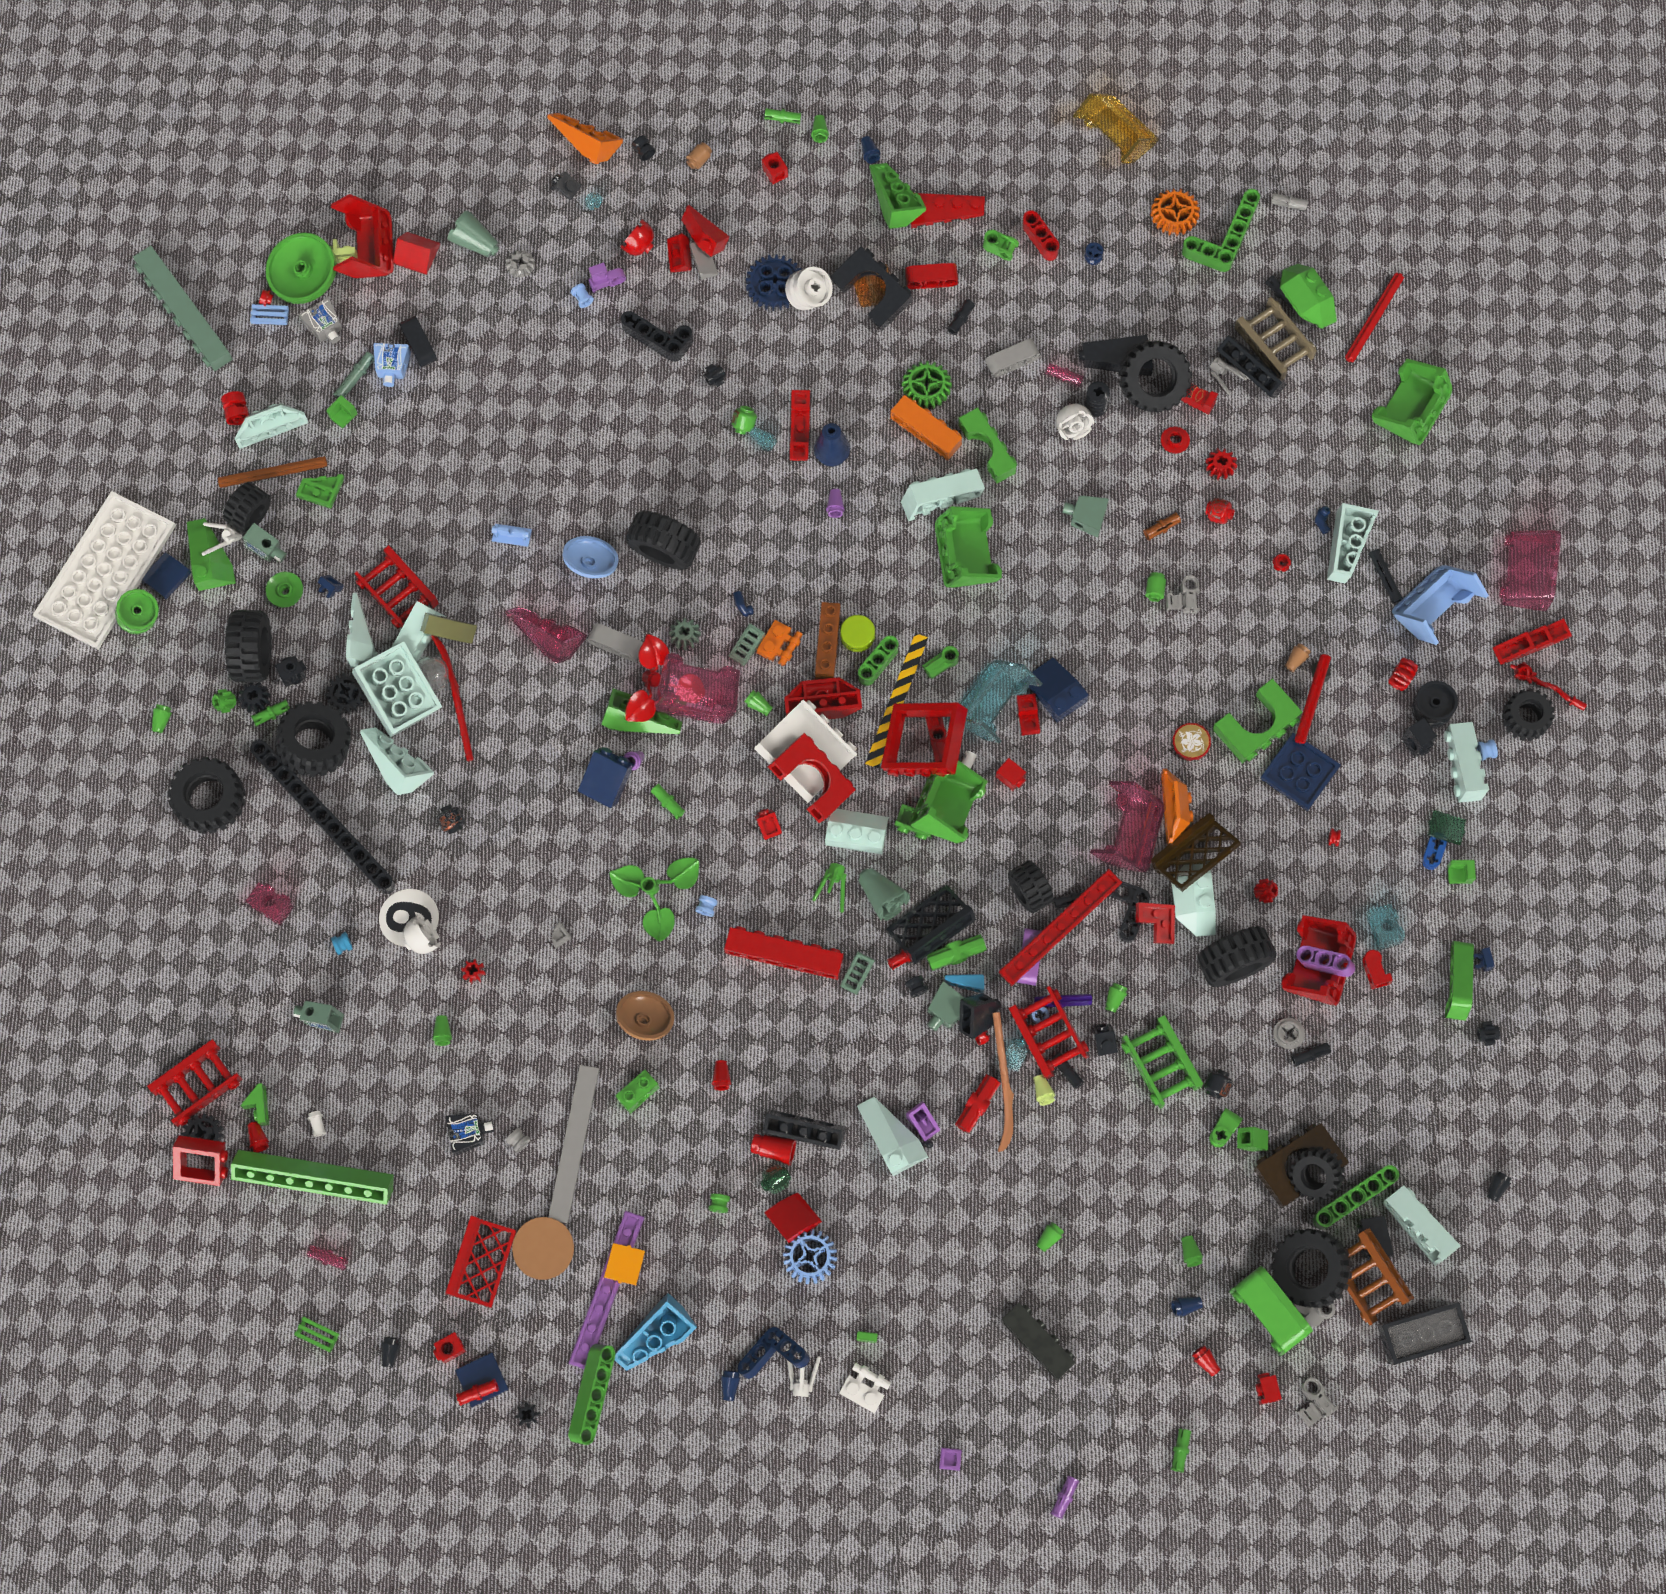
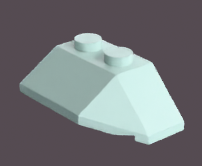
[235,403,309,449]
[1171,864,1216,937]

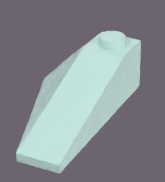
[857,1097,929,1176]

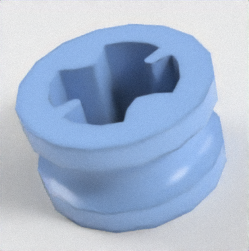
[1031,1007,1049,1024]

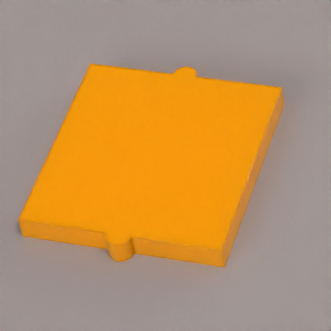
[604,1243,645,1286]

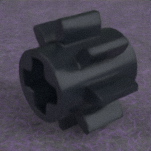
[703,364,726,387]
[1477,1021,1500,1046]
[515,1402,541,1429]

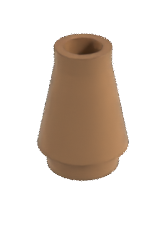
[1284,643,1311,672]

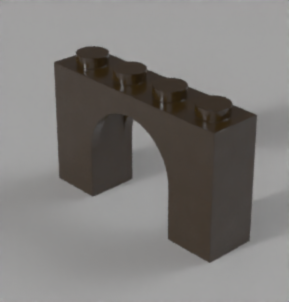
[1254,1123,1349,1209]

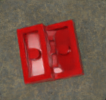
[764,1193,822,1243]

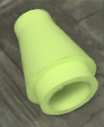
[1034,1074,1055,1106]

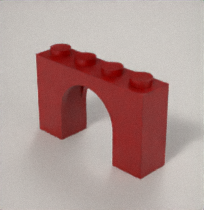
[767,733,856,823]

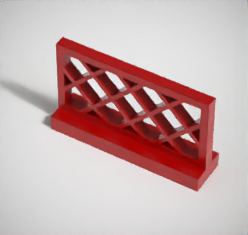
[445,1216,516,1308]

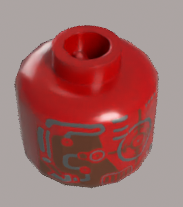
[1205,498,1235,524]

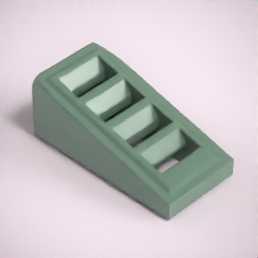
[728,624,765,667]
[840,951,875,995]

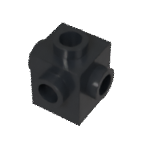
[275,656,307,687]

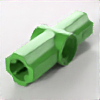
[926,934,987,971]

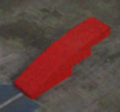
[1492,618,1572,665]

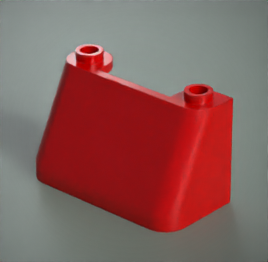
[1282,915,1356,1006]

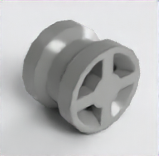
[506,1128,531,1153]

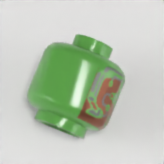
[731,406,757,435]

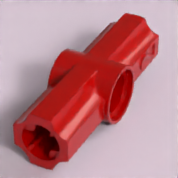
[925,717,947,762]
[955,1074,1001,1134]

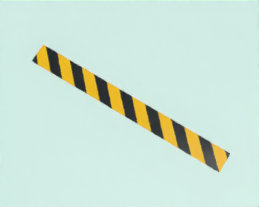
[865,633,928,768]

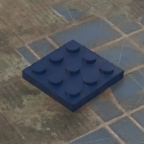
[1260,733,1341,811]

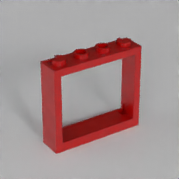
[881,702,968,777]

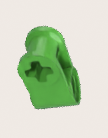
[983,230,1019,261]
[1209,1108,1243,1148]

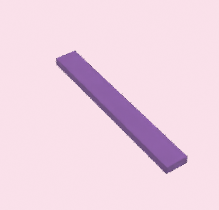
[568,1211,644,1369]

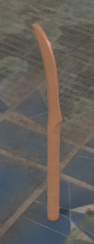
[992,1012,1014,1152]

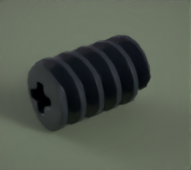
[1085,381,1110,417]

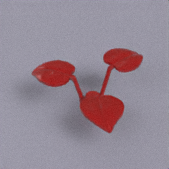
[625,634,705,722]

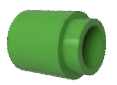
[1145,572,1166,602]

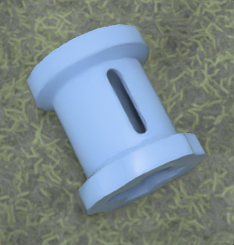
[571,283,594,308]

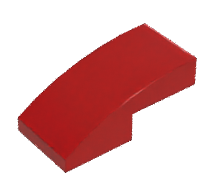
[1016,694,1040,736]

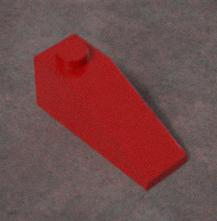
[681,205,730,257]

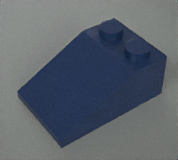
[1023,658,1089,723]

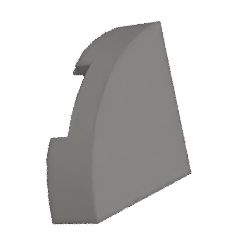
[552,922,571,949]

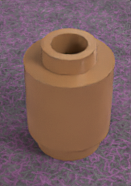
[686,142,712,169]

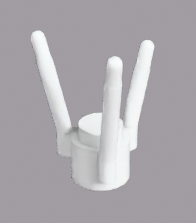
[202,522,242,555]
[786,1349,821,1397]

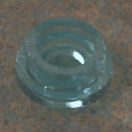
[585,192,602,210]

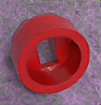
[975,1030,990,1046]

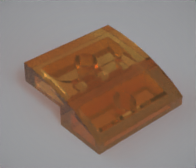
[854,264,891,307]

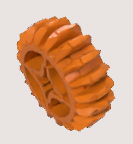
[1151,188,1200,237]

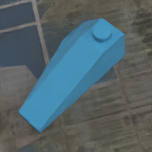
[614,1293,697,1371]

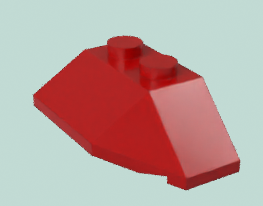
[784,677,862,720]

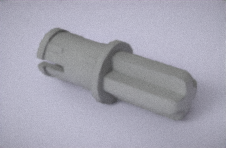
[1271,193,1308,211]

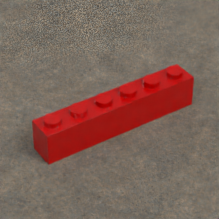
[724,926,844,980]

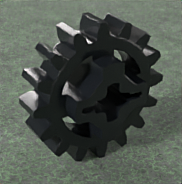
[325,673,367,714]
[181,1113,225,1157]

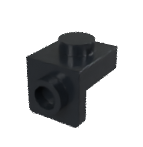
[550,172,582,200]
[1092,1023,1118,1056]

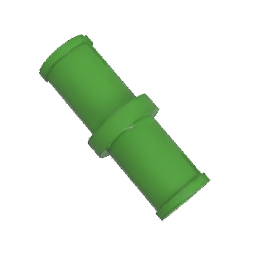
[764,108,801,124]
[251,699,290,727]
[651,784,685,819]
[1171,1429,1192,1473]

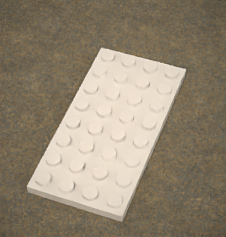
[33,491,176,650]

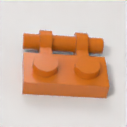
[756,620,803,666]

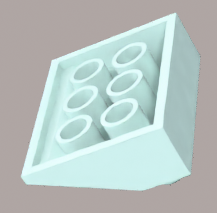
[352,641,442,738]

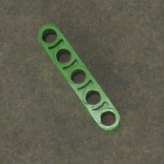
[1313,1165,1399,1230]
[568,1344,615,1445]

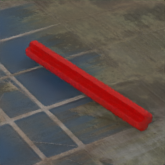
[1294,654,1331,744]

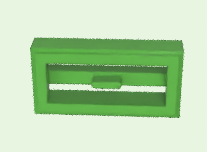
[294,1317,340,1353]

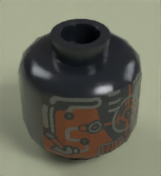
[437,804,465,834]
[1204,1069,1233,1100]

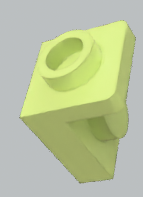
[330,239,358,263]

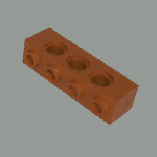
[815,602,841,680]

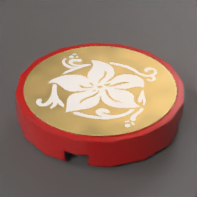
[1172,723,1211,761]

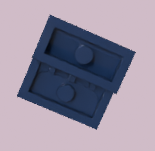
[141,552,192,600]

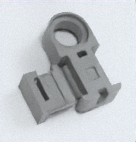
[1165,575,1200,614]
[1297,1378,1339,1427]

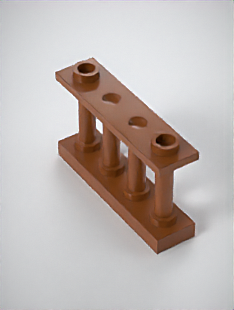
[1326,1228,1414,1325]

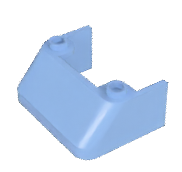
[1392,565,1489,645]

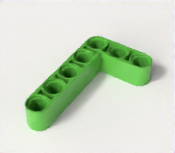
[1182,189,1260,272]

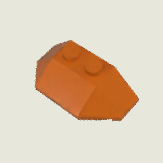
[1161,768,1193,846]

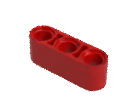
[1022,210,1059,261]
[905,263,959,289]

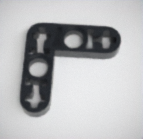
[1109,881,1150,943]

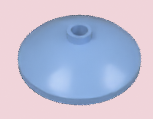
[562,536,619,579]

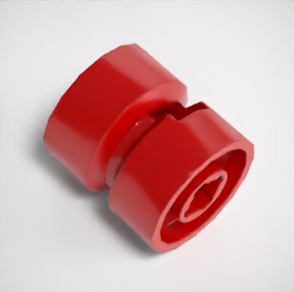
[221,391,249,425]

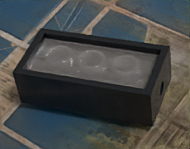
[1377,1302,1472,1365]

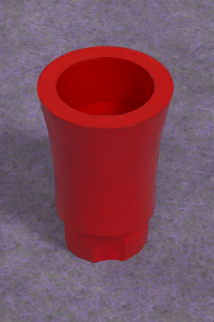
[751,1134,797,1166]

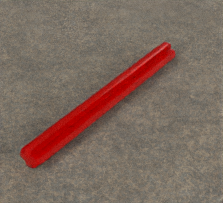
[1345,272,1404,363]

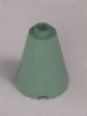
[447,210,499,257]
[859,868,910,921]

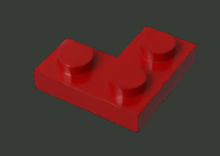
[1136,902,1175,944]

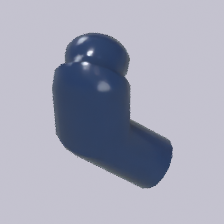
[733,591,754,617]

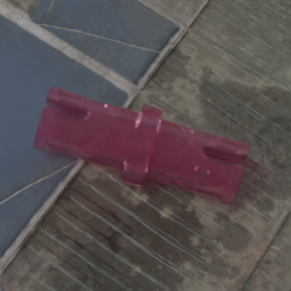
[1045,363,1084,387]
[306,1245,349,1271]

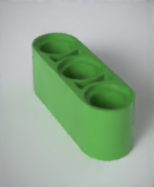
[858,636,899,686]

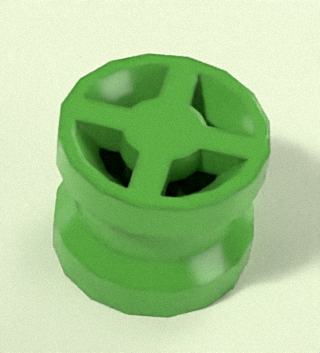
[708,1194,730,1213]

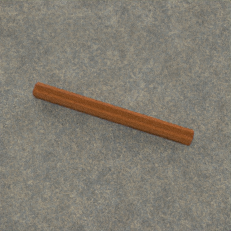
[218,456,328,488]

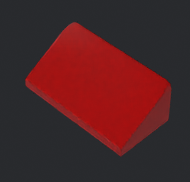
[667,233,692,273]

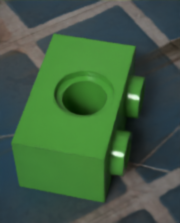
[615,1070,660,1114]

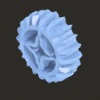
[783,1229,837,1284]

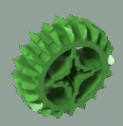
[902,360,952,409]

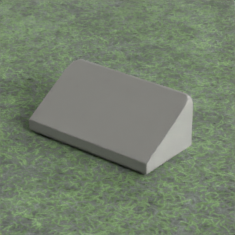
[689,243,718,280]

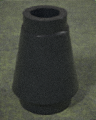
[1486,1171,1511,1202]
[381,1337,401,1368]

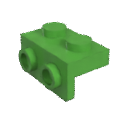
[894,804,932,840]

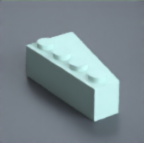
[901,469,985,521]
[391,601,446,662]
[1382,1185,1460,1266]

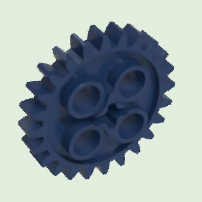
[746,254,802,311]

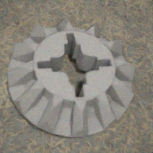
[506,250,535,277]
[1273,1018,1305,1050]

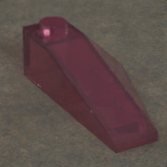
[505,607,587,663]

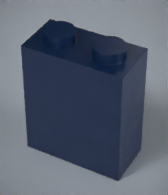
[578,747,634,808]

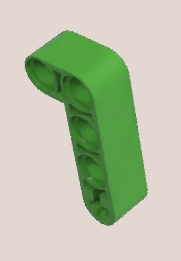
[1445,941,1474,1021]

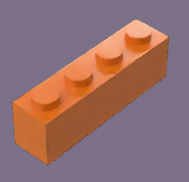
[890,395,962,461]

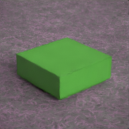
[857,1331,878,1343]

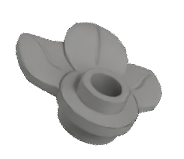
[1295,1286,1336,1327]

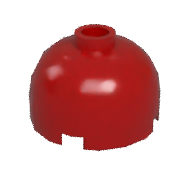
[620,219,654,256]

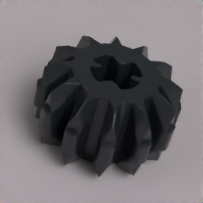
[238,682,271,714]

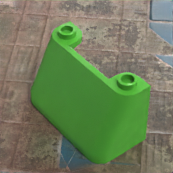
[1372,359,1452,445]
[935,506,1002,588]
[909,760,988,844]

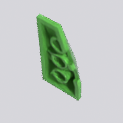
[869,163,926,229]

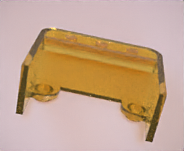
[1073,93,1159,164]

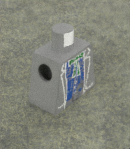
[299,297,342,344]

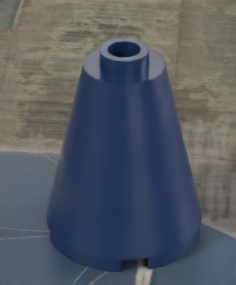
[814,423,851,467]

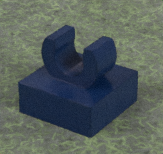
[317,575,344,598]
[1474,947,1495,972]

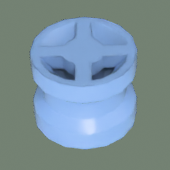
[1477,739,1498,761]
[695,895,718,917]

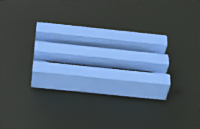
[250,304,289,325]

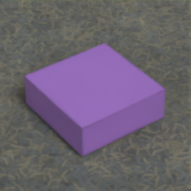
[939,1448,962,1471]

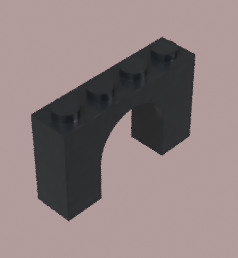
[830,246,913,331]

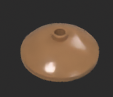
[616,991,675,1041]

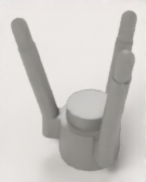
[1210,357,1250,395]

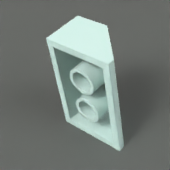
[825,809,889,854]

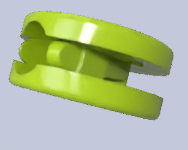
[840,615,875,652]

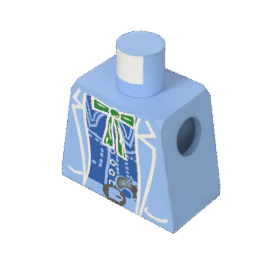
[373,343,411,387]

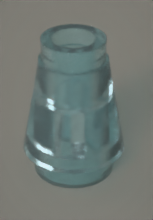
[749,426,777,452]

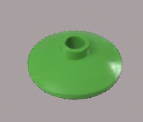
[266,572,303,608]

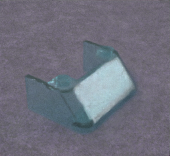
[960,660,1043,743]

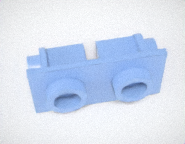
[492,524,532,547]

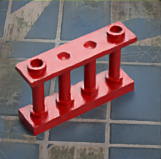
[354,545,439,629]
[1008,986,1090,1079]
[147,1039,243,1127]

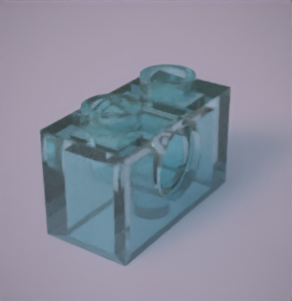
[1366,904,1405,951]

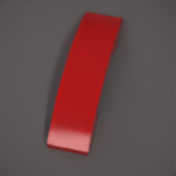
[790,390,810,461]

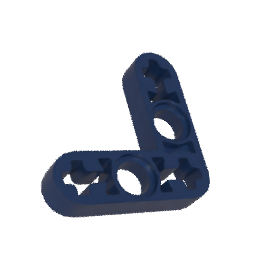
[737,1327,810,1379]

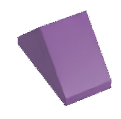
[906,1101,940,1142]

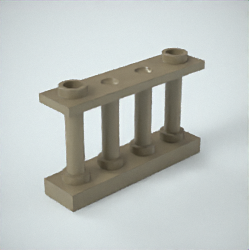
[1234,297,1316,380]

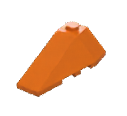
[547,113,624,164]

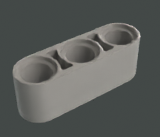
[985,339,1041,378]
[587,623,643,662]

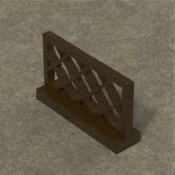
[1150,813,1241,892]

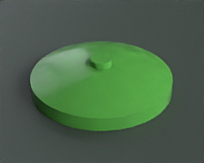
[266,233,337,304]

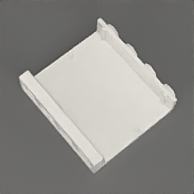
[754,700,857,803]

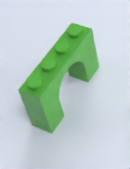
[1213,678,1303,764]

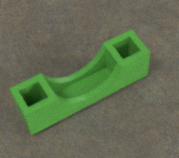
[958,408,1017,484]

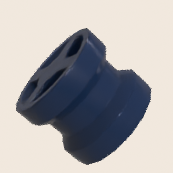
[1085,242,1104,265]

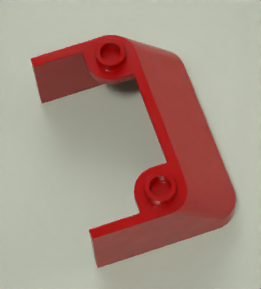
[331,194,394,279]

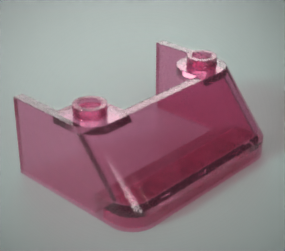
[1090,781,1164,872]

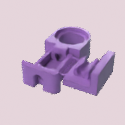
[588,262,626,293]

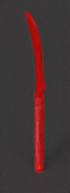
[431,635,474,761]

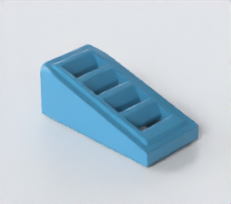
[944,974,984,993]

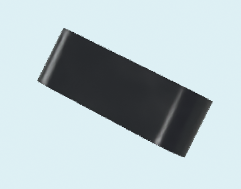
[399,316,438,368]

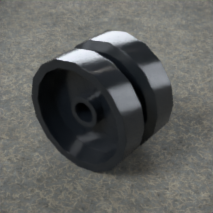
[1411,680,1458,729]

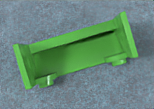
[1229,1266,1313,1357]

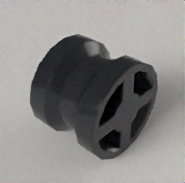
[905,975,929,998]

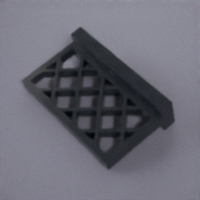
[885,885,976,965]

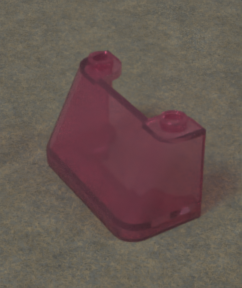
[1499,530,1561,611]
[654,653,740,724]

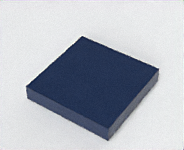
[455,1353,509,1408]

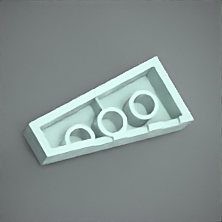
[1327,503,1379,583]
[1444,722,1489,803]

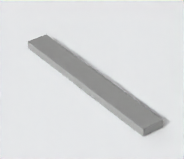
[548,1065,600,1224]

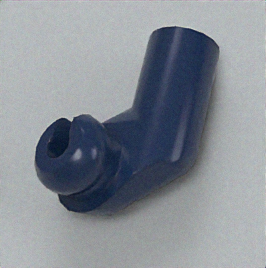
[1314,506,1331,535]

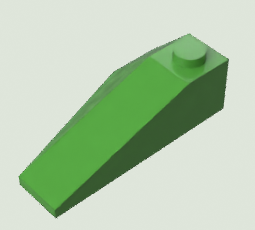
[187,518,236,591]
[601,688,682,734]

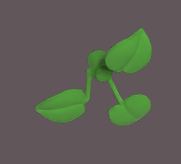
[610,858,699,941]

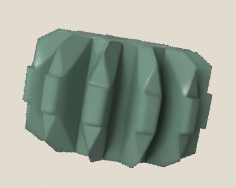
[669,617,701,651]

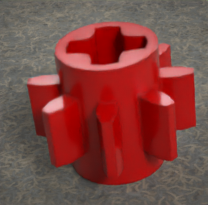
[1254,878,1278,903]
[461,959,486,984]

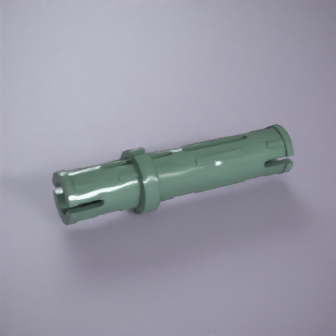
[333,351,375,399]

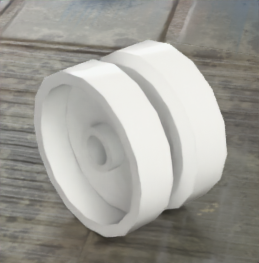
[785,267,833,311]

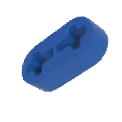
[1422,833,1447,870]

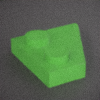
[296,474,345,509]

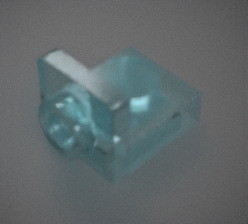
[1005,1039,1030,1072]

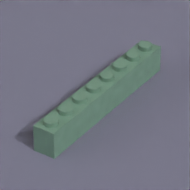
[133,246,233,372]

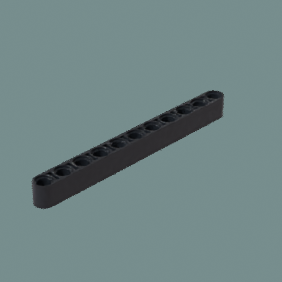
[250,739,395,894]

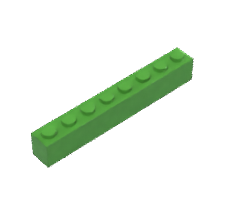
[231,1150,394,1205]

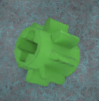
[212,689,236,713]

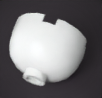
[1056,403,1094,440]
[403,914,441,954]

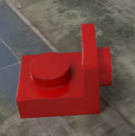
[754,808,782,840]

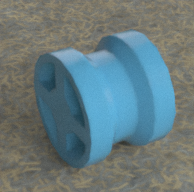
[331,932,353,955]

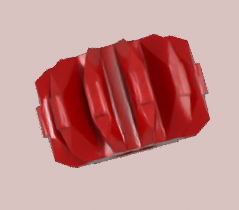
[1206,448,1237,480]
[1388,658,1418,691]

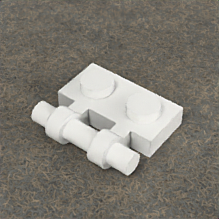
[839,1363,891,1414]

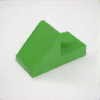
[241,1083,269,1126]

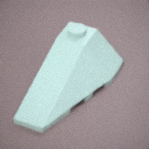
[346,593,378,670]
[360,727,434,795]

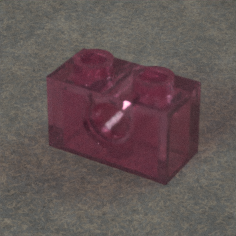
[245,883,294,926]

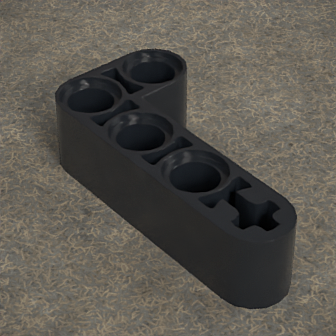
[621,311,693,362]

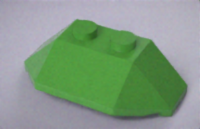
[1280,264,1337,329]

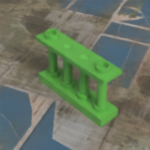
[1121,1015,1203,1109]

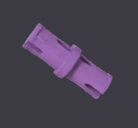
[1050,1476,1080,1519]

